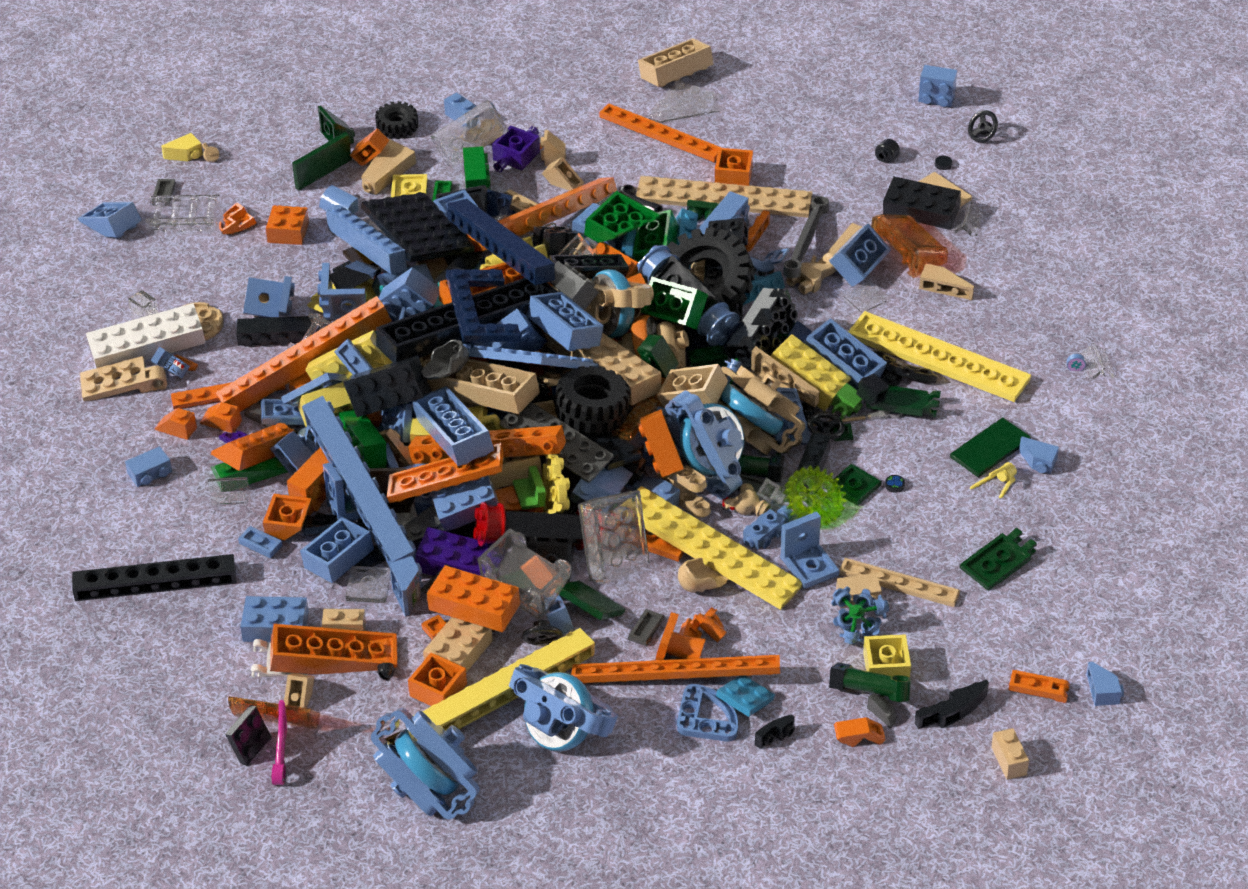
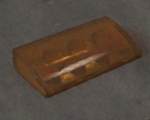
[228,696,320,729]

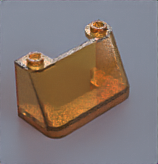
[871,214,948,278]

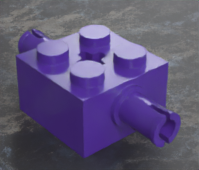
[492,125,540,173]

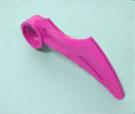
[272,700,287,785]

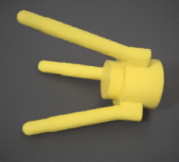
[970,462,1017,498]

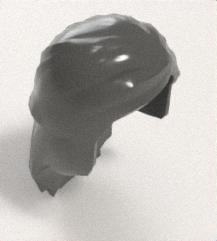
[421,340,469,380]

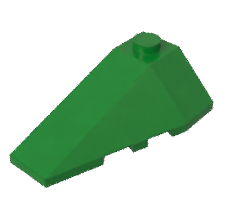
[211,457,288,493]

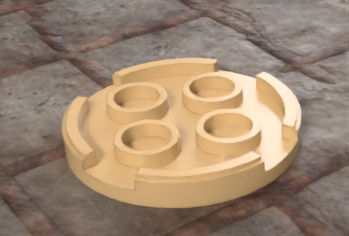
[183,302,224,341]

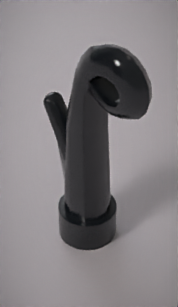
[619,184,663,212]

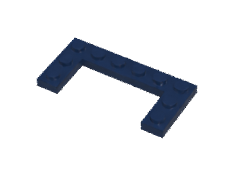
[446,269,521,342]

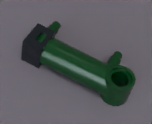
[738,453,785,483]
[829,662,911,702]

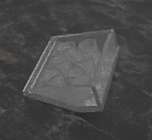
[578,490,650,584]

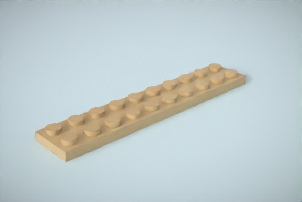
[636,176,812,218]

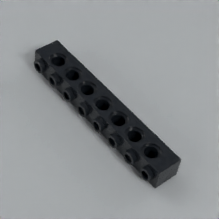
[72,554,237,601]

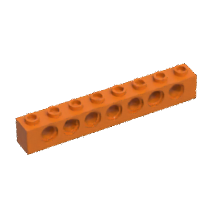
[408,425,566,464]

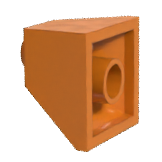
[263,494,312,541]

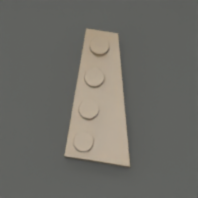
[751,346,820,407]

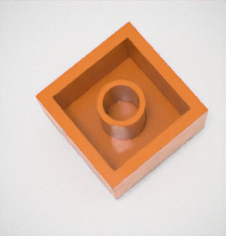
[714,148,753,186]
[266,205,309,245]
[408,653,467,706]

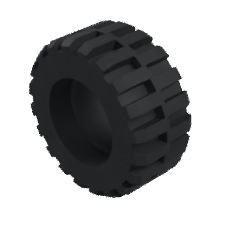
[555,366,630,435]

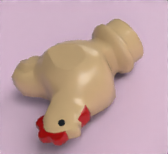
[722,483,771,517]

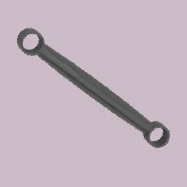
[783,196,829,278]

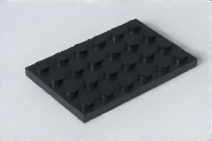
[361,192,475,262]

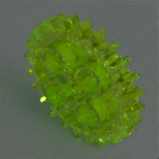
[783,466,847,528]

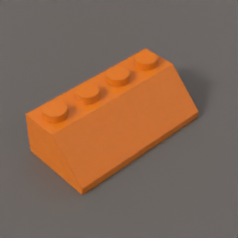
[211,423,295,471]

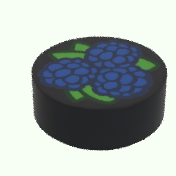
[885,475,905,493]

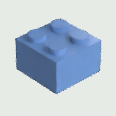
[918,65,957,107]

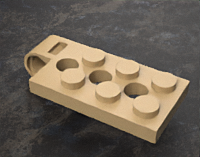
[80,356,167,402]

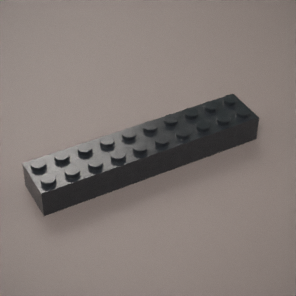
[376,278,557,363]

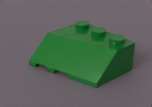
[584,191,661,243]

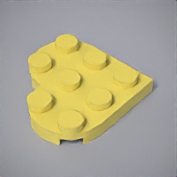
[542,454,570,514]

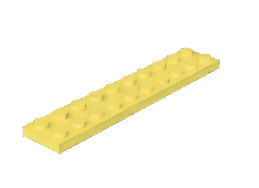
[848,311,1031,402]
[618,486,802,610]

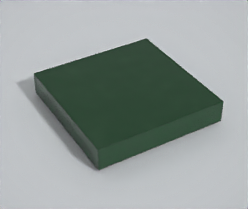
[827,464,882,506]

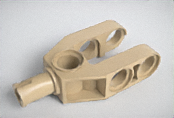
[656,465,711,517]

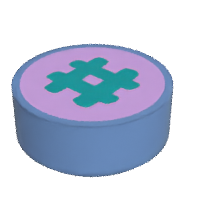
[1066,354,1086,371]

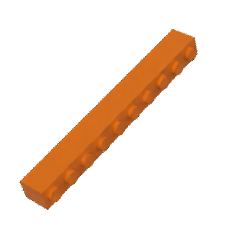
[466,177,617,251]
[215,296,391,412]

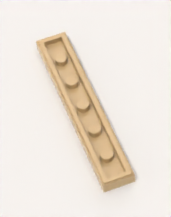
[839,558,960,607]

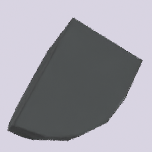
[867,693,897,728]

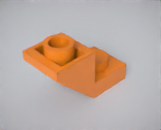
[834,717,886,747]

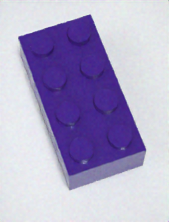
[415,527,504,579]

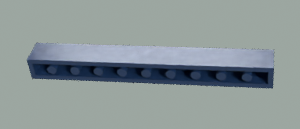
[446,199,555,285]

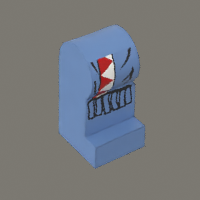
[151,346,190,379]

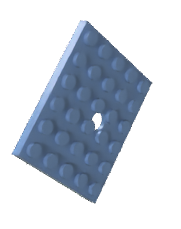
[463,344,599,369]

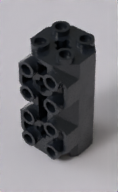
[725,288,798,369]

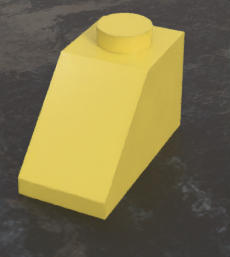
[161,133,203,161]

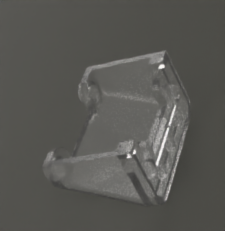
[477,528,572,619]

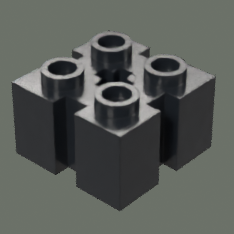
[533,226,582,257]

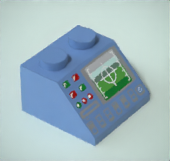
[389,556,423,616]

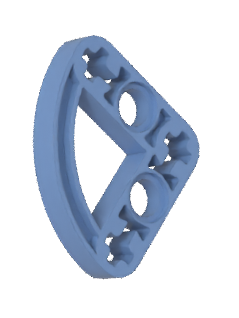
[677,684,738,742]

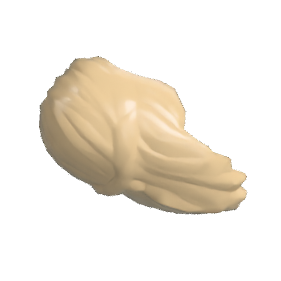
[678,558,729,593]

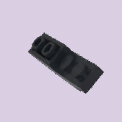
[915,680,989,729]

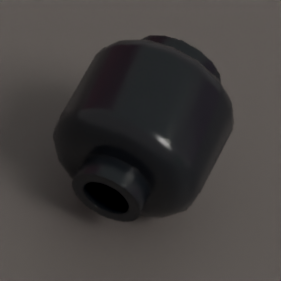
[875,139,900,163]

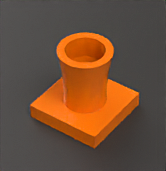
[655,612,706,660]

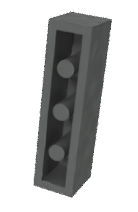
[549,261,599,310]

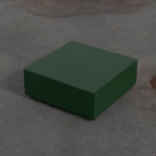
[832,423,853,441]

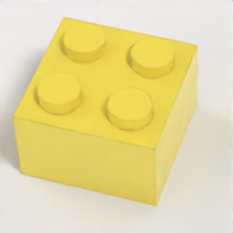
[863,634,911,677]

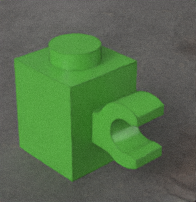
[831,383,863,419]

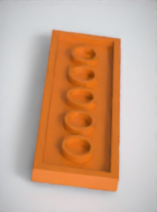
[387,443,504,503]

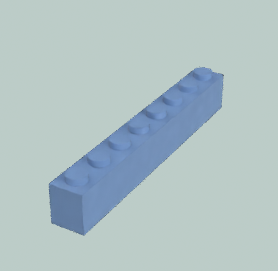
[326,205,407,274]

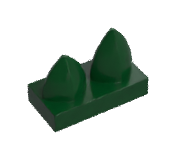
[687,200,719,221]

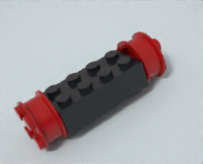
[473,502,607,551]

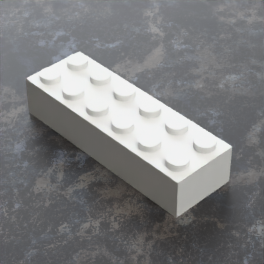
[86,303,206,368]

